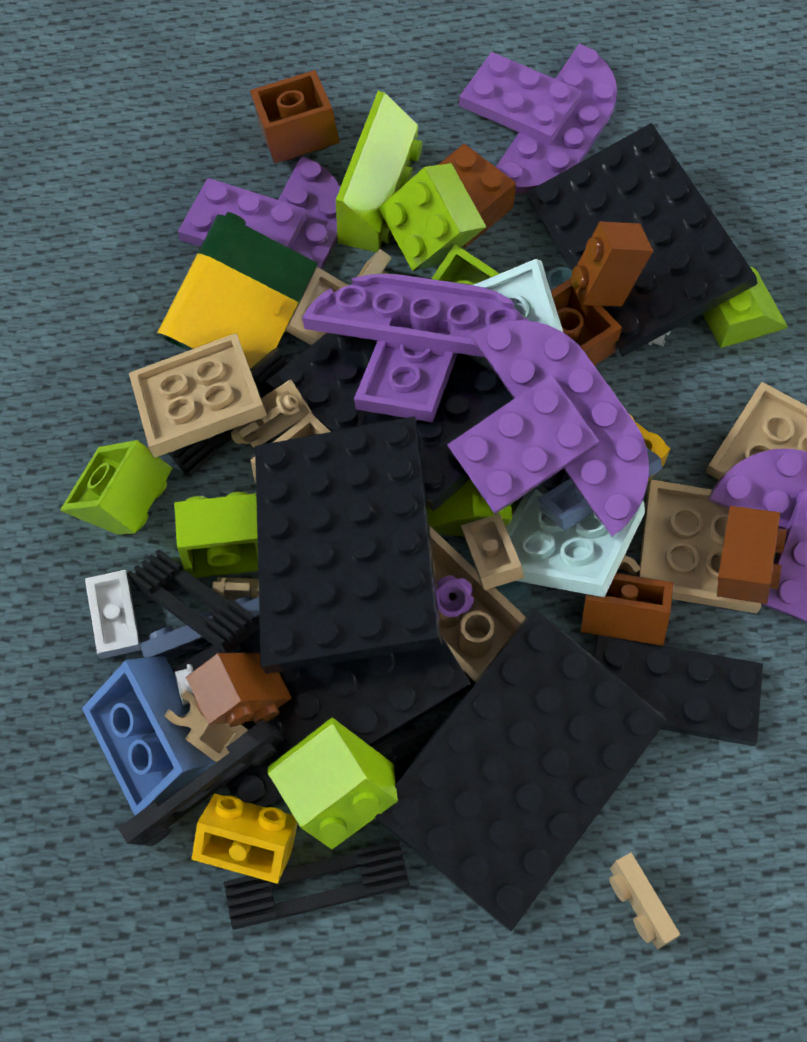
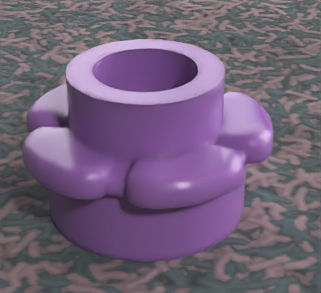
[436,575,474,617]

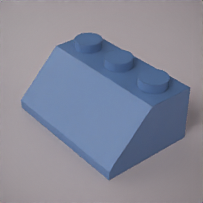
[82,655,216,816]

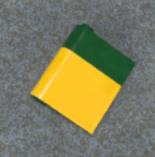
[157,212,318,369]

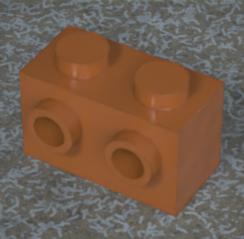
[570,221,653,306]
[717,506,787,604]
[581,573,674,646]
[186,653,291,727]

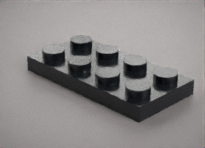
[594,635,763,746]

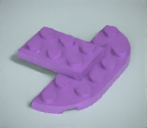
[459,43,617,193]
[178,156,340,270]
[302,274,528,422]
[447,320,649,538]
[707,448,807,623]

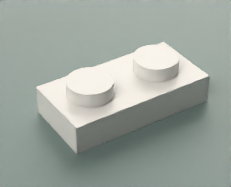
[85,570,141,659]

